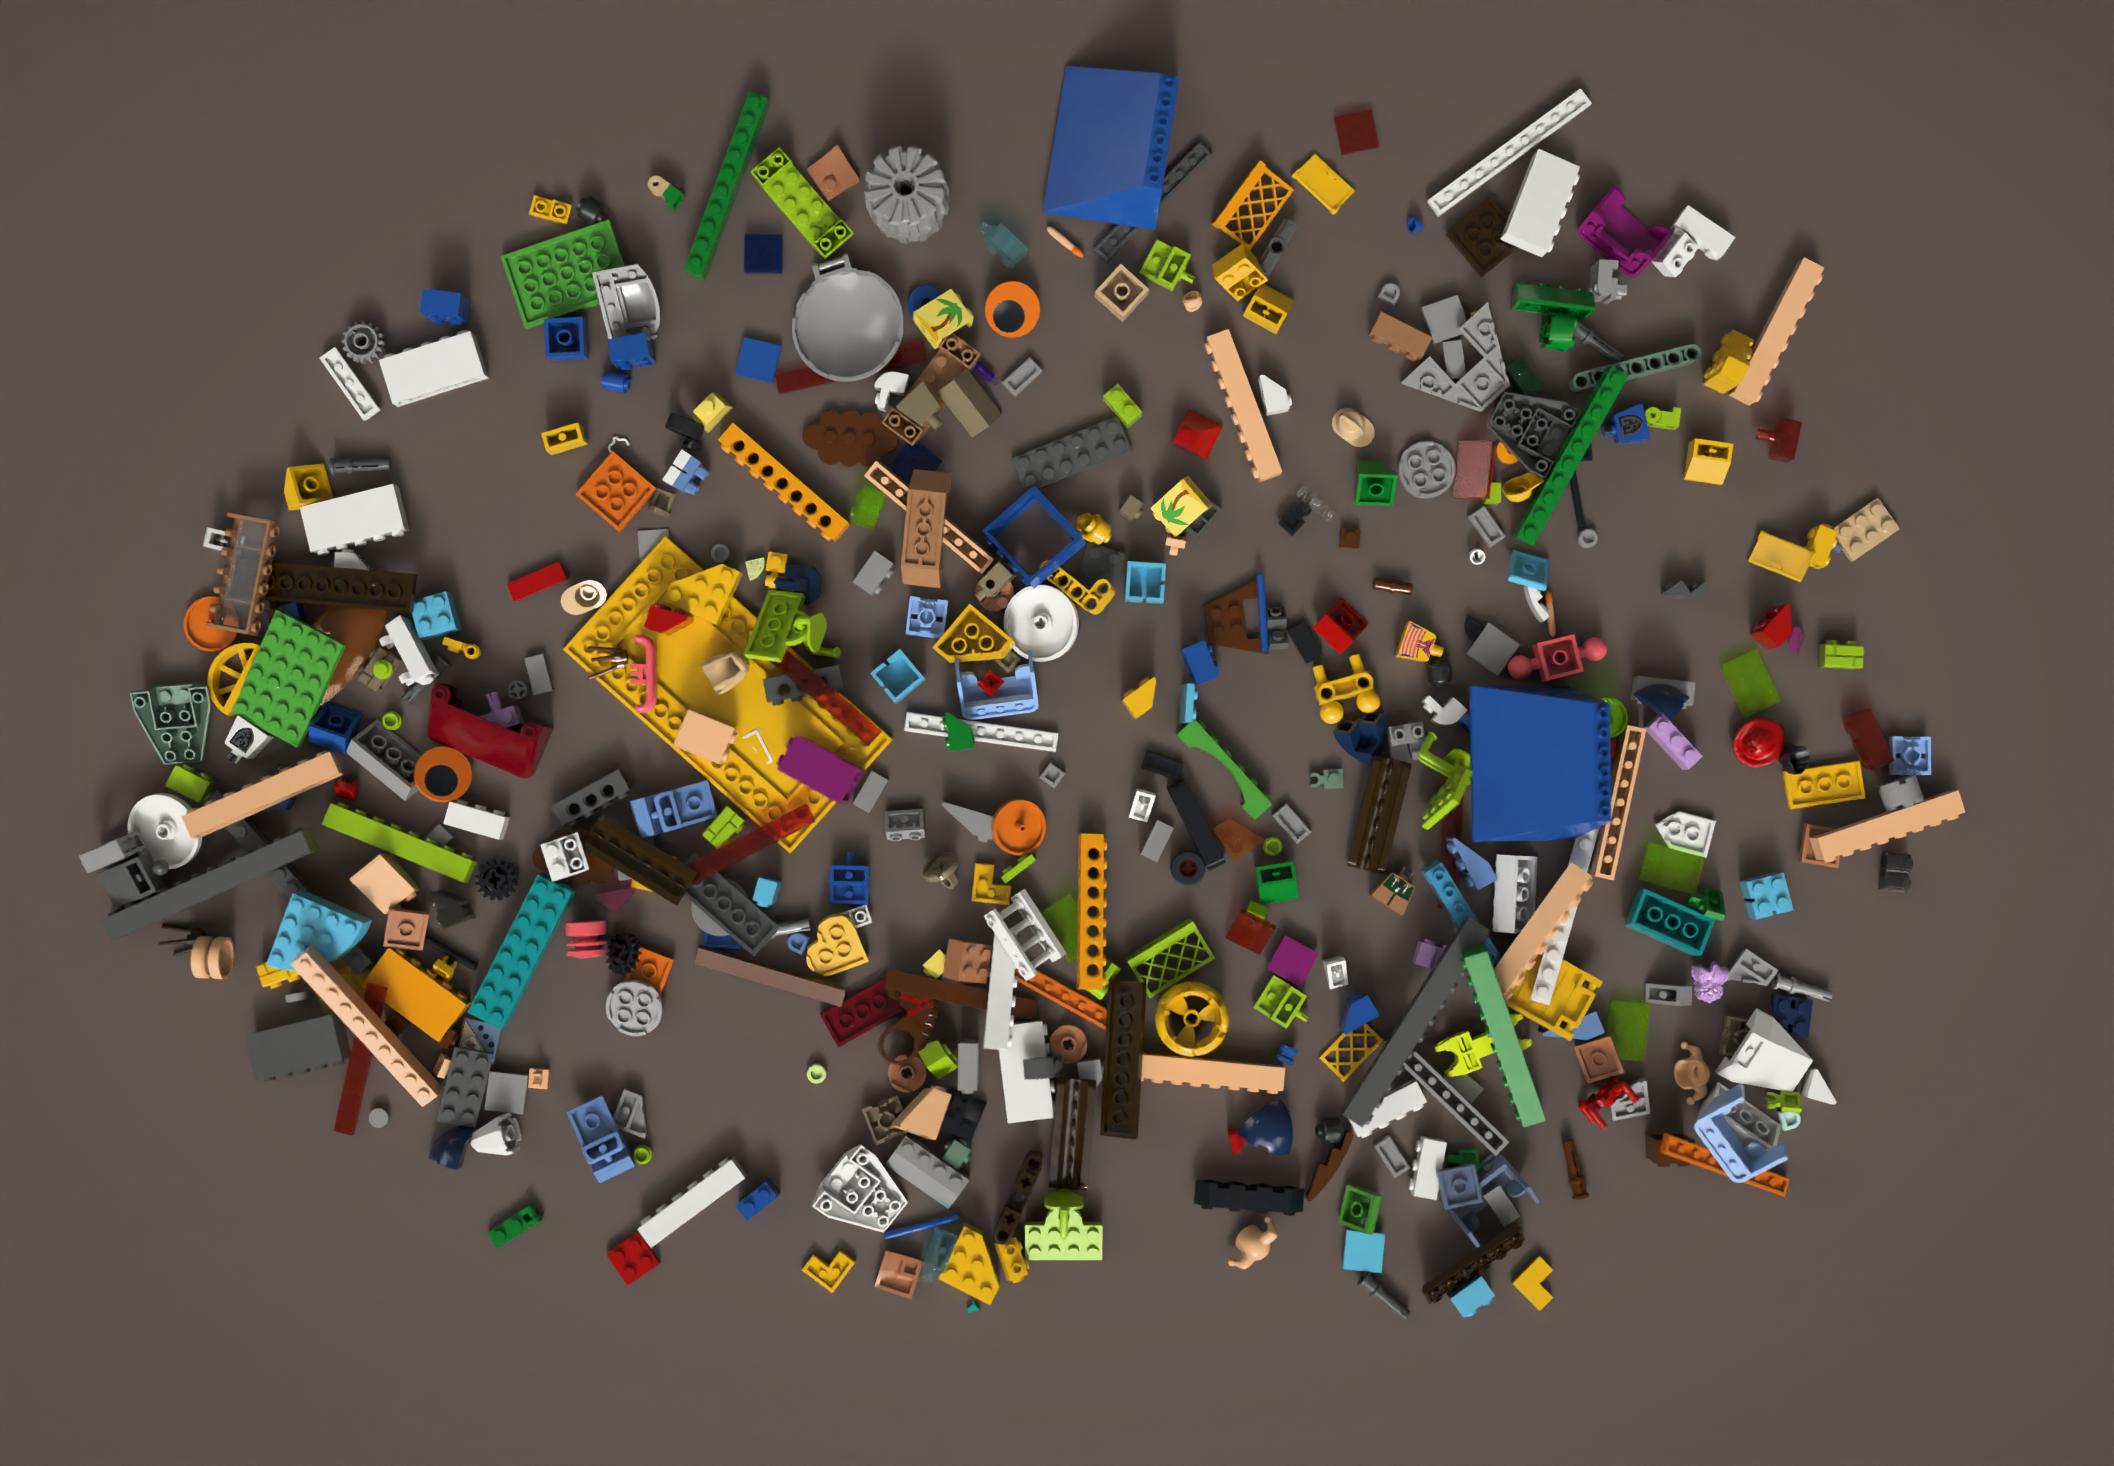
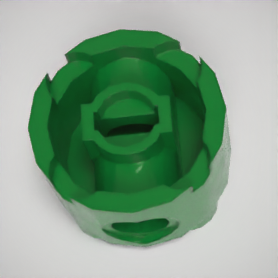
[1539,310,1578,352]

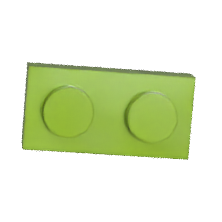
[1001,854,1036,884]

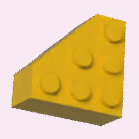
[1703,329,1754,394]
[663,564,743,626]
[932,604,1016,663]
[938,1222,1000,1305]

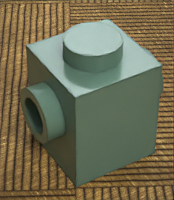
[942,1137,972,1169]

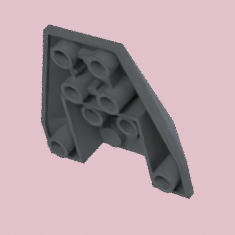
[1486,392,1582,479]

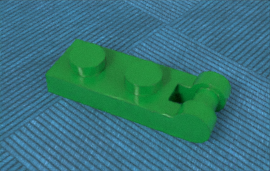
[487,1203,543,1249]

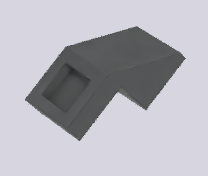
[1661,580,1711,600]
[1266,606,1289,650]

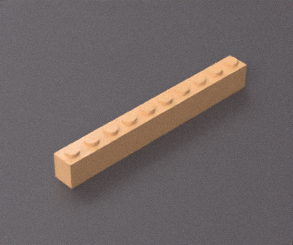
[291,944,442,1107]

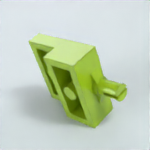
[1139,239,1195,292]
[1253,975,1309,1029]

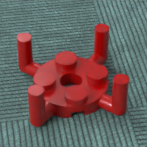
[1578,1077,1640,1129]

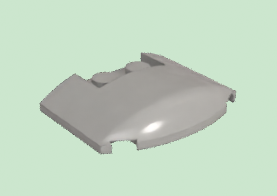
[592,263,660,340]

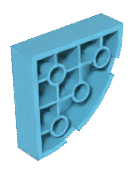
[266,890,373,971]

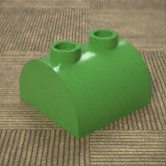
[1338,1185,1382,1234]

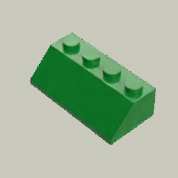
[1510,281,1595,319]

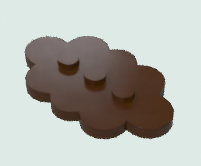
[802,410,898,468]
[532,828,614,886]

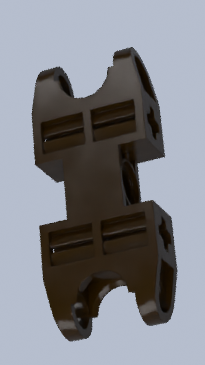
[994,1150,1043,1245]

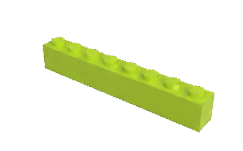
[322,802,477,883]

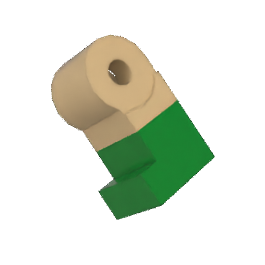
[648,176,685,212]

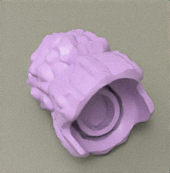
[1691,961,1729,1003]

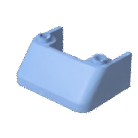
[955,650,1039,720]
[1695,1083,1788,1183]

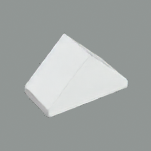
[203,527,245,555]
[1129,788,1156,822]
[1322,956,1349,989]
[1801,1067,1837,1105]

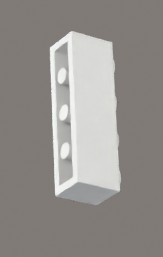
[1348,1079,1427,1138]

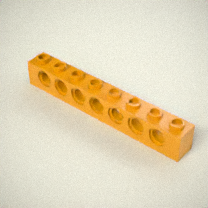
[718,423,850,542]
[1077,833,1107,990]

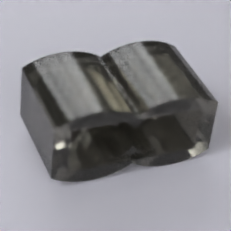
[1878,851,1913,893]

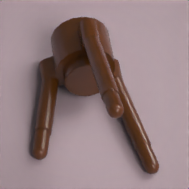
[587,646,629,680]

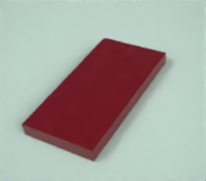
[820,977,904,1048]

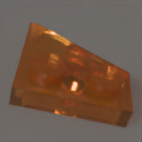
[1213,818,1265,861]

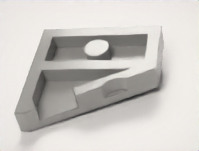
[1727,948,1779,986]
[1609,1077,1650,1121]
[613,1088,647,1139]

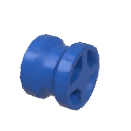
[1275,1043,1299,1065]

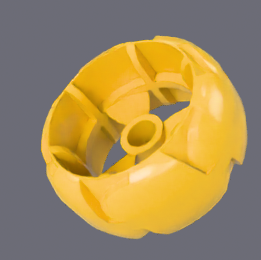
[1155,981,1229,1056]

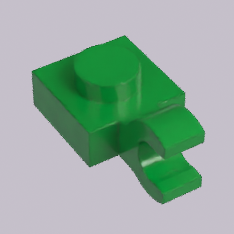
[1444,1149,1480,1170]

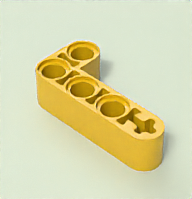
[1040,560,1116,615]

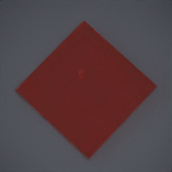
[1334,109,1379,156]
[1225,909,1276,955]

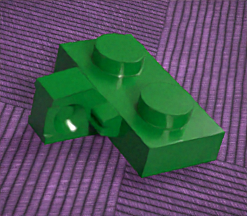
[1687,887,1726,921]

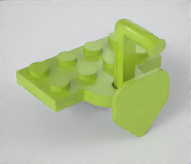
[744,590,841,662]
[1418,731,1473,830]
[1025,1189,1103,1260]

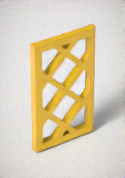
[1319,1023,1384,1082]

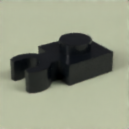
[1278,502,1312,537]

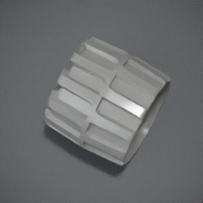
[864,146,950,244]

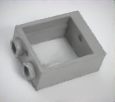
[79,830,147,873]
[958,1039,979,1094]

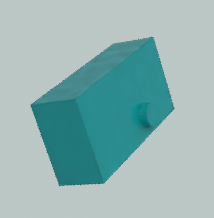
[1624,888,1715,957]

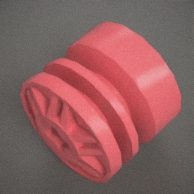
[565,920,608,958]

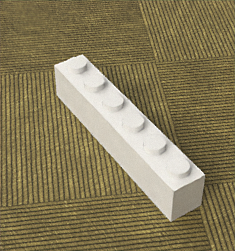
[983,933,1021,1051]
[638,1157,747,1248]

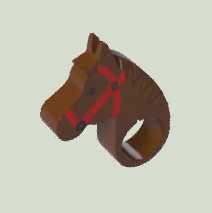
[878,989,939,1065]

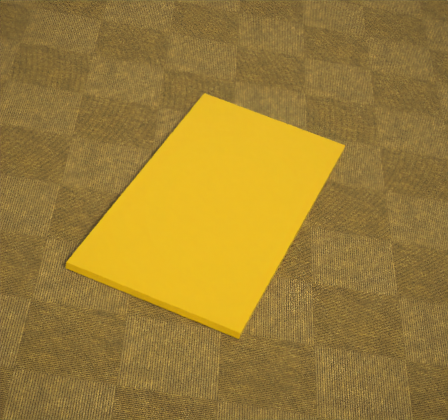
[563,536,893,853]

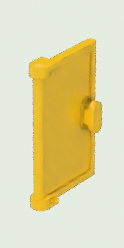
[1292,153,1355,215]
[1748,530,1817,582]

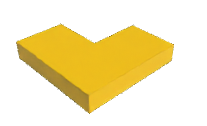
[971,863,1012,905]
[802,1249,856,1293]
[1511,1255,1553,1311]

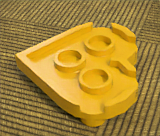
[806,913,869,976]

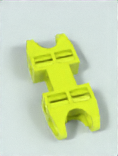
[1434,1013,1533,1077]

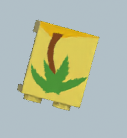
[913,289,974,349]
[1150,476,1213,537]

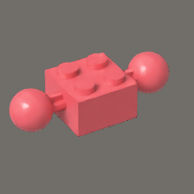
[1508,634,1607,682]

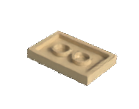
[1832,498,1900,562]

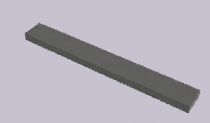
[1093,141,1213,264]

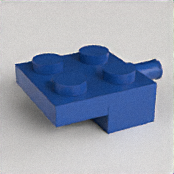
[830,852,870,904]

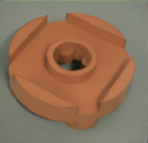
[976,576,1014,612]
[1049,1025,1088,1064]
[888,1053,927,1093]

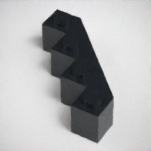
[1194,1179,1305,1216]

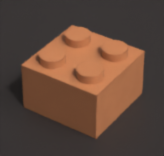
[942,939,993,984]

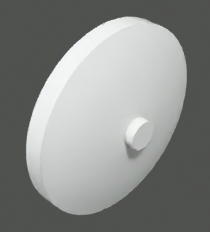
[1004,585,1079,662]
[128,793,202,869]

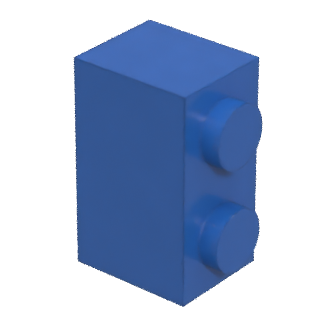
[735,1178,780,1221]

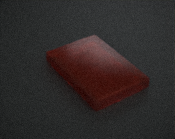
[1452,440,1496,499]

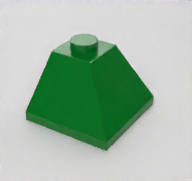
[1355,460,1398,506]

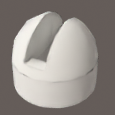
[1469,548,1485,565]

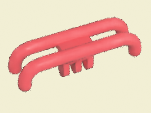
[630,635,657,713]

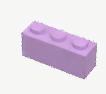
[1643,715,1703,770]

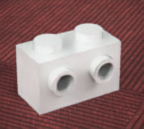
[1651,232,1699,277]

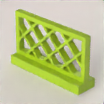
[1125,918,1215,998]

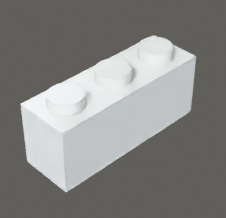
[1670,205,1735,260]
[443,799,510,840]
[1409,1136,1447,1200]

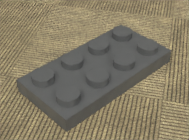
[1071,543,1125,627]
[436,1045,494,1128]

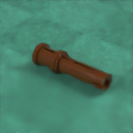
[1561,1139,1590,1200]

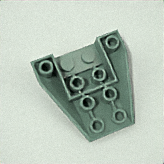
[130,682,212,765]

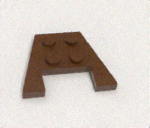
[1204,580,1269,655]

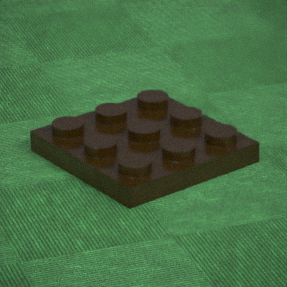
[1445,197,1519,278]

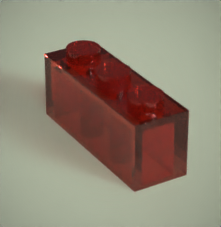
[1842,708,1895,771]

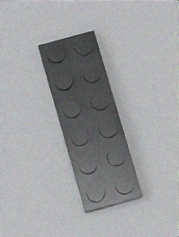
[1011,416,1132,493]
[684,852,780,957]

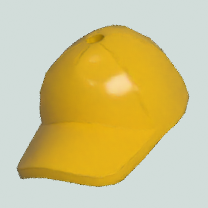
[1502,472,1544,502]

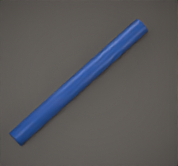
[1257,575,1269,652]
[884,1212,960,1240]

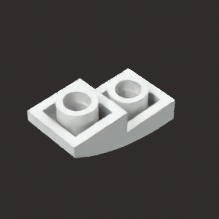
[1523,586,1550,623]
[839,905,872,928]

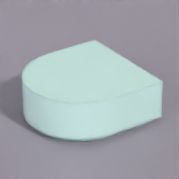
[1777,1111,1801,1131]

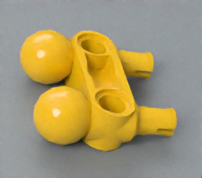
[1312,654,1381,724]

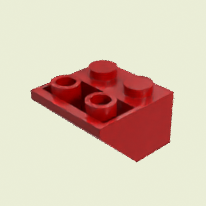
[644,603,694,636]
[1750,603,1792,650]

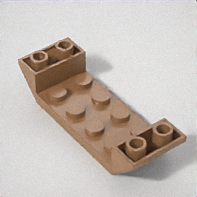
[882,333,981,446]
[901,469,952,588]

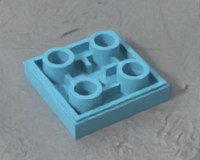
[1179,683,1198,724]
[1342,1229,1385,1273]

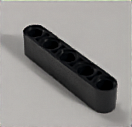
[1166,779,1226,871]

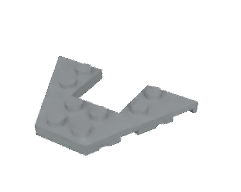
[1400,302,1510,412]

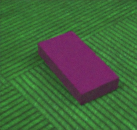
[1787,626,1805,654]

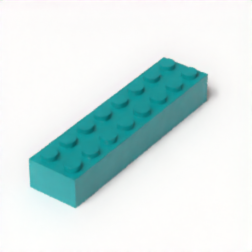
[467,873,577,1030]

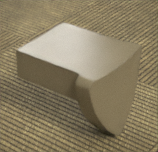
[648,488,676,518]

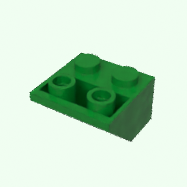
[942,712,975,752]
[1254,861,1298,905]

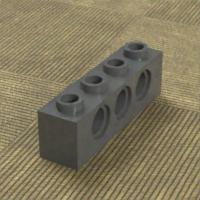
[763,665,845,706]
[550,769,633,828]

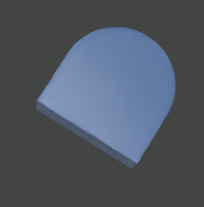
[787,932,810,955]

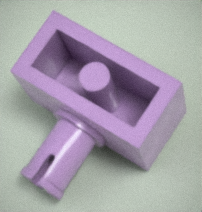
[480,692,525,729]

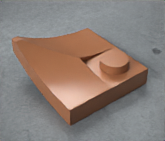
[806,144,860,201]
[874,1250,923,1299]

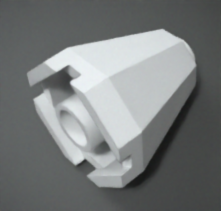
[470,1113,522,1155]

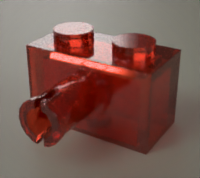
[1755,418,1802,463]

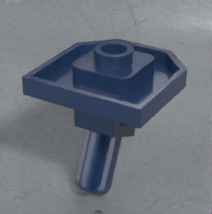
[774,564,822,605]

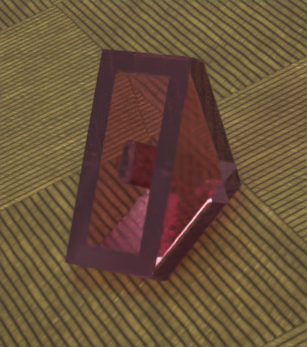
[593,888,636,914]

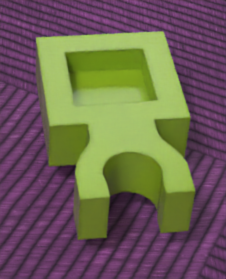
[1765,1091,1802,1113]

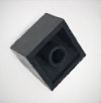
[940,1087,987,1141]

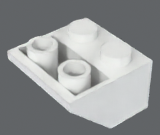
[541,832,590,882]

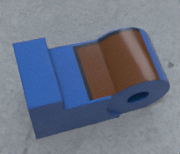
[265,602,306,626]

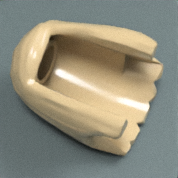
[701,651,750,695]

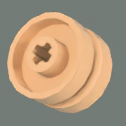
[191,936,234,979]

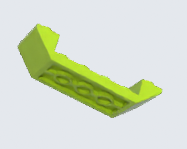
[750,147,854,259]

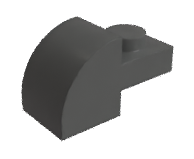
[1023,1055,1063,1079]

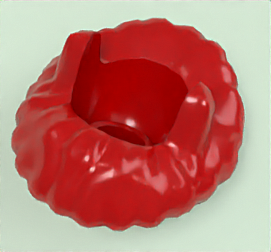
[1732,718,1785,768]

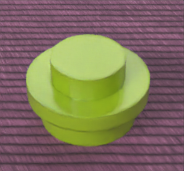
[373,660,393,679]
[382,711,402,730]
[1263,837,1282,856]
[633,1145,652,1164]

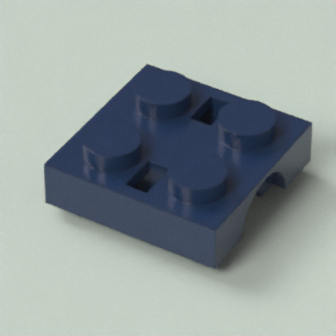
[1771,994,1813,1038]

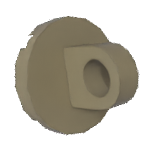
[922,852,959,889]

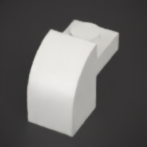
[874,372,910,412]
[1421,695,1468,725]

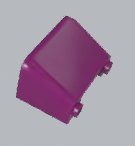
[1578,185,1673,277]

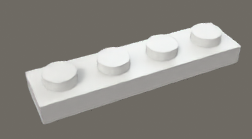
[320,347,381,421]

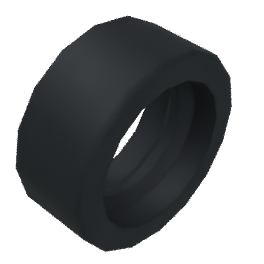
[665,413,705,441]

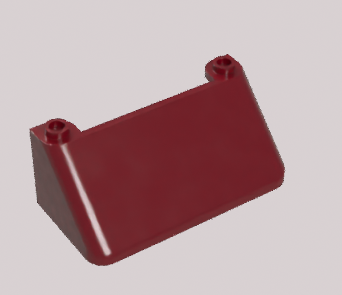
[427,682,554,778]

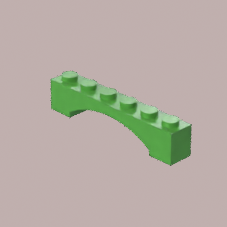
[1176,719,1272,820]

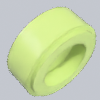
[807,1063,827,1083]

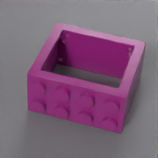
[776,735,865,804]

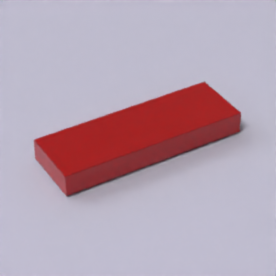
[507,561,568,602]

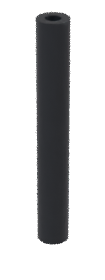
[1570,471,1586,528]
[424,935,478,971]

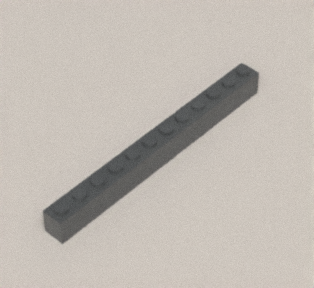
[203,790,378,975]
[102,827,320,941]
[1341,916,1489,1128]

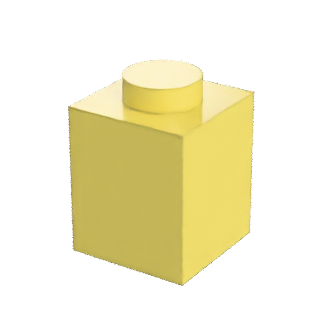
[923,948,946,979]

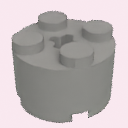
[1877,775,1924,812]

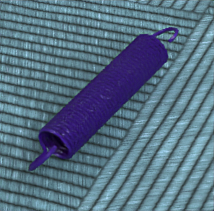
[974,361,998,385]

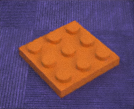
[576,451,657,532]

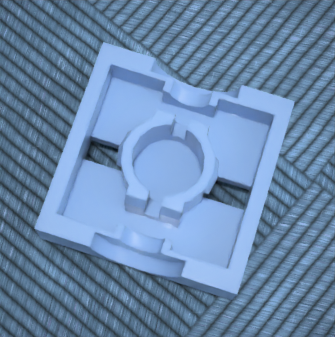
[905,596,949,639]
[1889,736,1931,775]

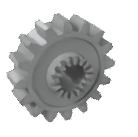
[342,321,386,364]

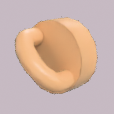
[1182,291,1202,312]

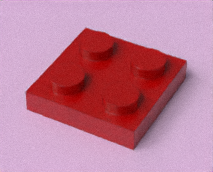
[606,1231,661,1286]

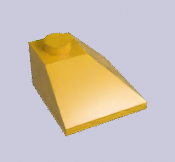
[284,464,334,511]

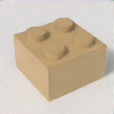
[1095,264,1149,322]

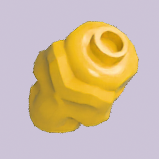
[1075,513,1112,545]

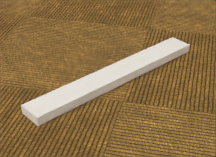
[904,712,1058,752]

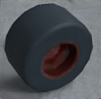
[1170,851,1206,886]

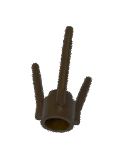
[159,925,206,956]

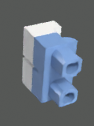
[662,450,710,496]

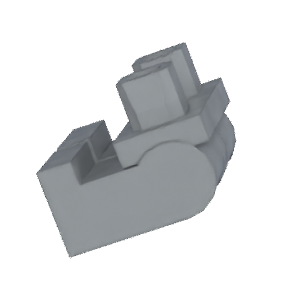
[1589,259,1627,304]
[1387,721,1426,762]

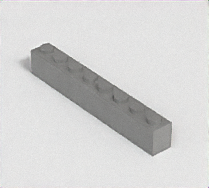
[1381,1035,1509,1156]

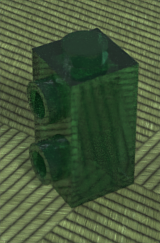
[1505,356,1543,397]

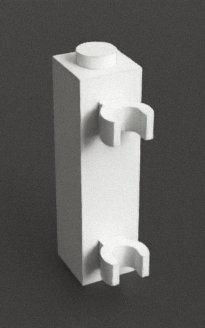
[379,615,439,686]

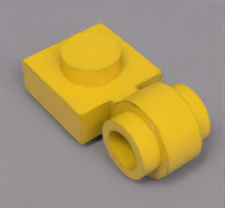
[765,552,788,590]
[442,637,481,660]

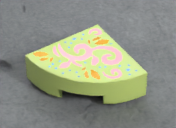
[745,557,765,581]

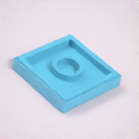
[1508,550,1550,591]

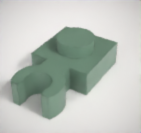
[1309,769,1344,789]

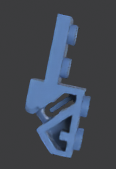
[629,780,717,838]
[567,1095,637,1183]

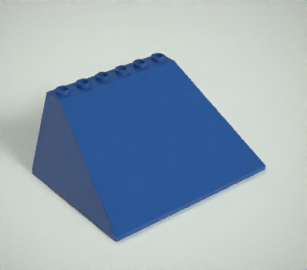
[1043,66,1180,230]
[1470,686,1612,842]

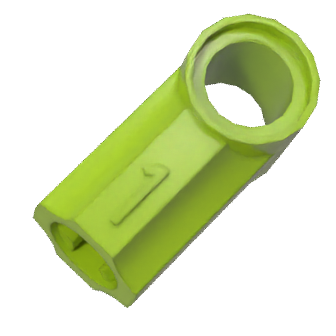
[1087,959,1121,1000]

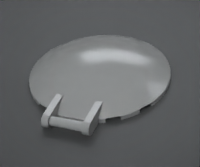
[792,252,904,382]

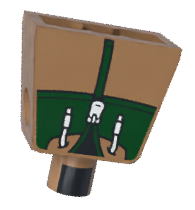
[1369,867,1415,916]

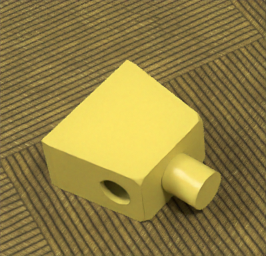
[693,392,733,433]

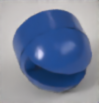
[1407,217,1424,233]

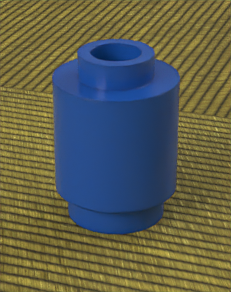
[601,371,631,393]

